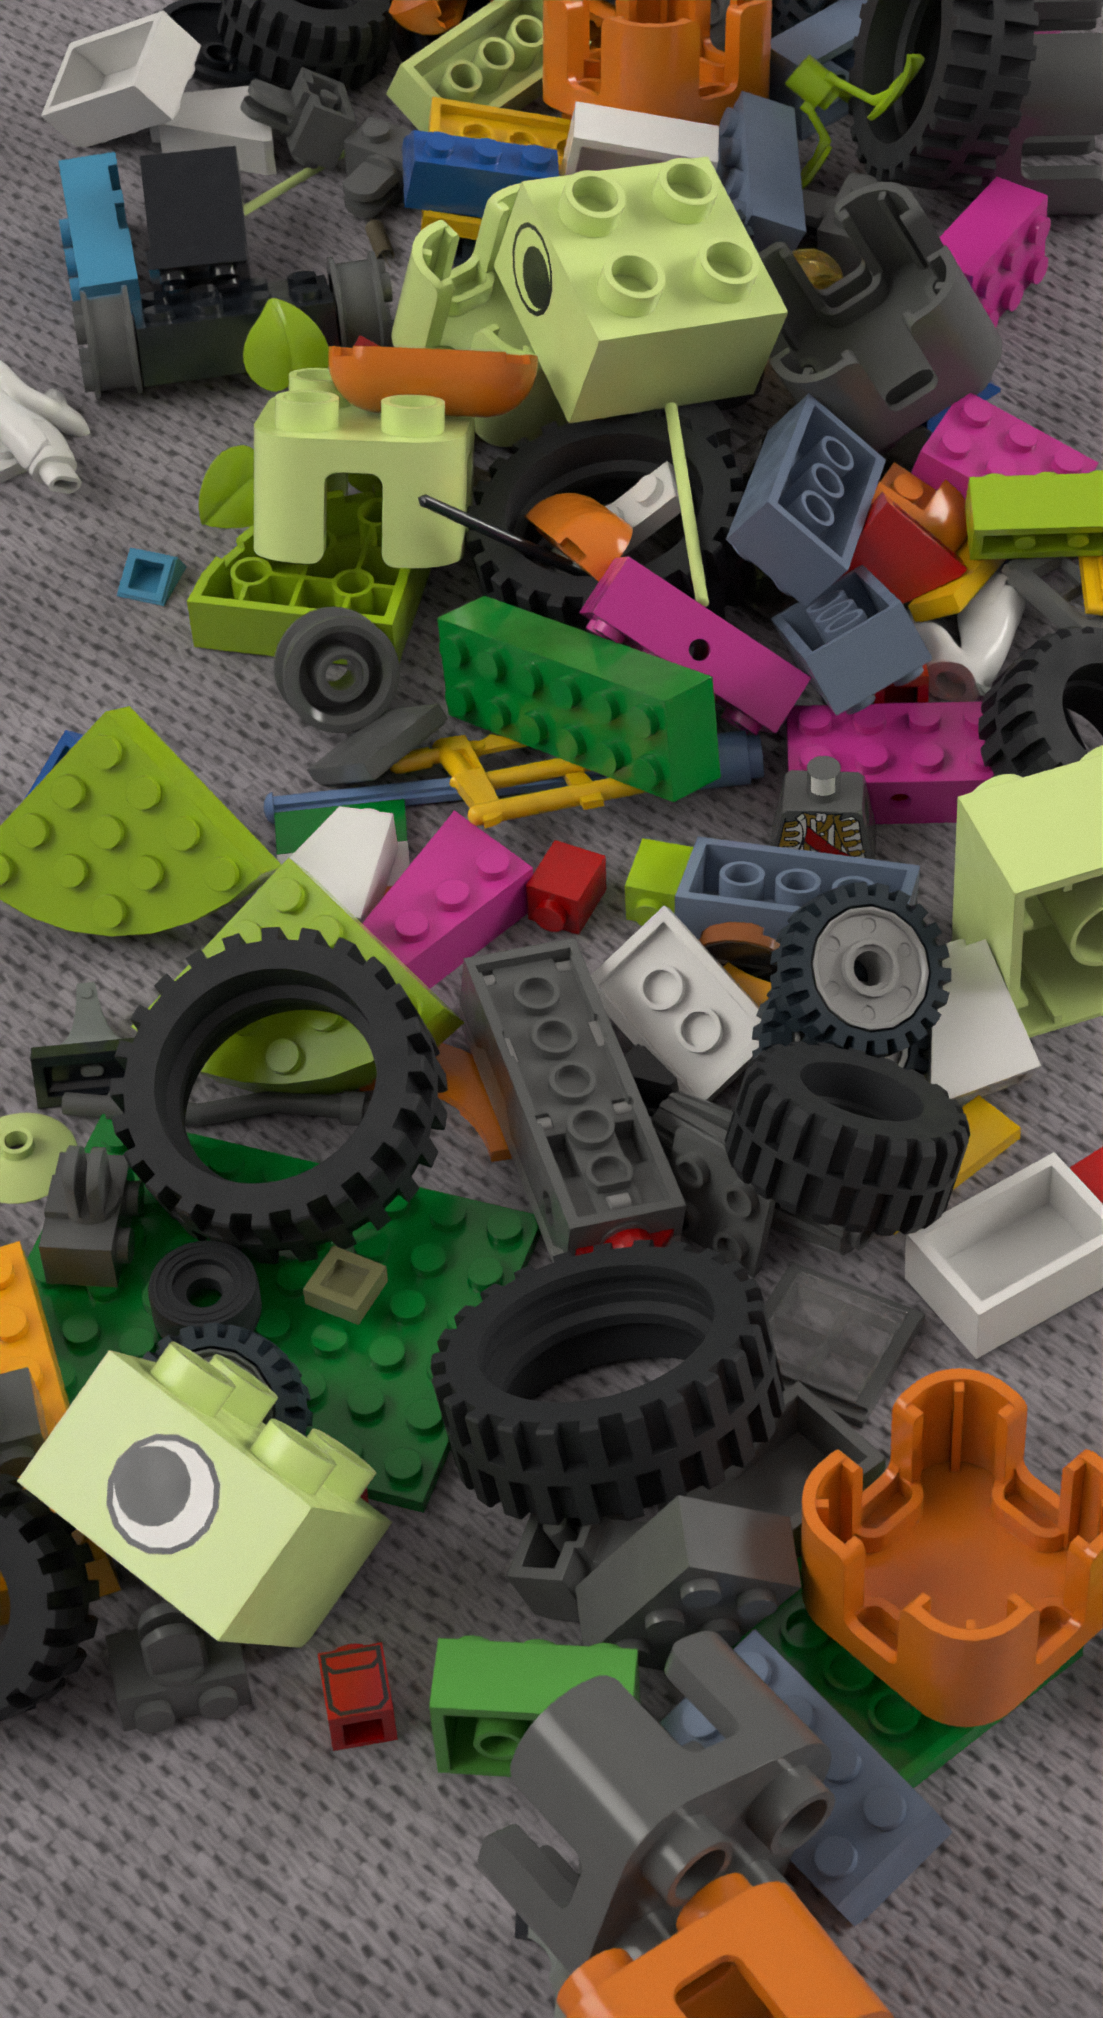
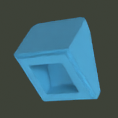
[116,547,187,606]

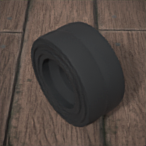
[148,1241,262,1338]

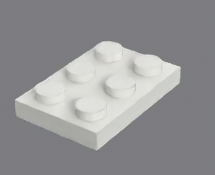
[591,906,761,1102]

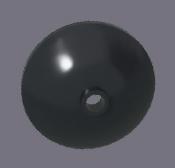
[162,0,268,88]

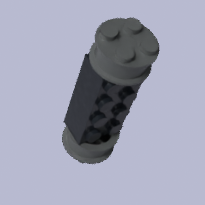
[71,251,394,400]

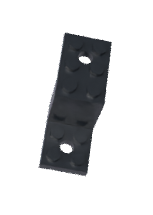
[139,146,251,296]

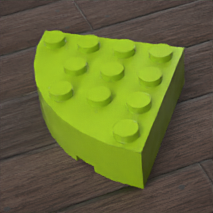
[187,483,431,665]
[0,706,281,937]
[131,857,465,1094]

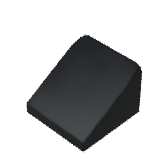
[624,1043,679,1106]

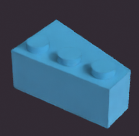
[58,152,141,315]

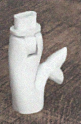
[0,360,90,494]
[906,565,1028,702]

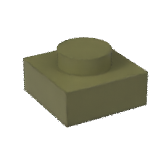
[303,1245,388,1325]

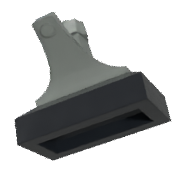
[30,982,134,1109]

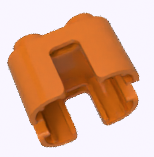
[543,0,772,126]
[801,1368,1103,1727]
[557,1873,895,2018]

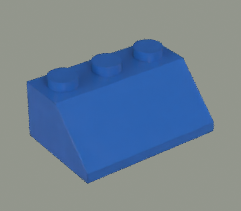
[402,130,559,218]

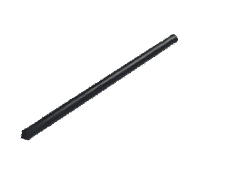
[418,494,590,576]

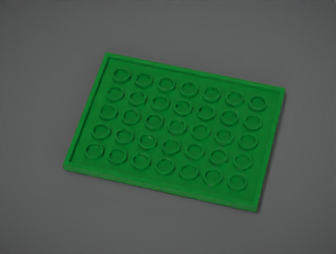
[27,1114,541,1513]

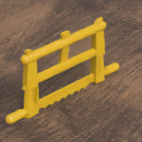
[389,734,648,829]

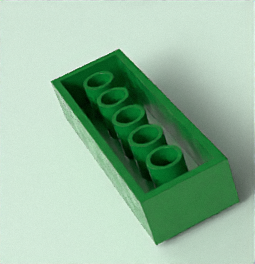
[437,596,721,802]

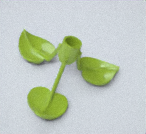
[785,54,925,189]
[198,298,382,528]

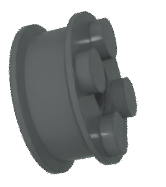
[273,607,400,733]

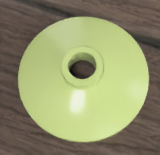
[0,1113,77,1204]

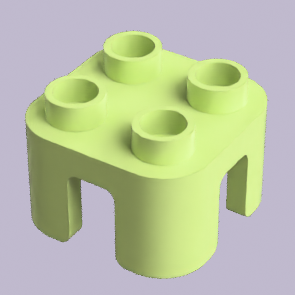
[392,183,568,447]
[254,368,475,568]

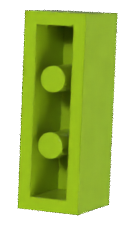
[965,470,1103,560]

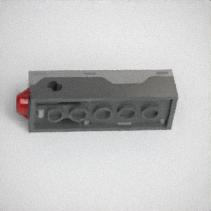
[459,938,686,1263]

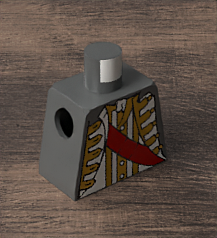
[771,756,877,860]

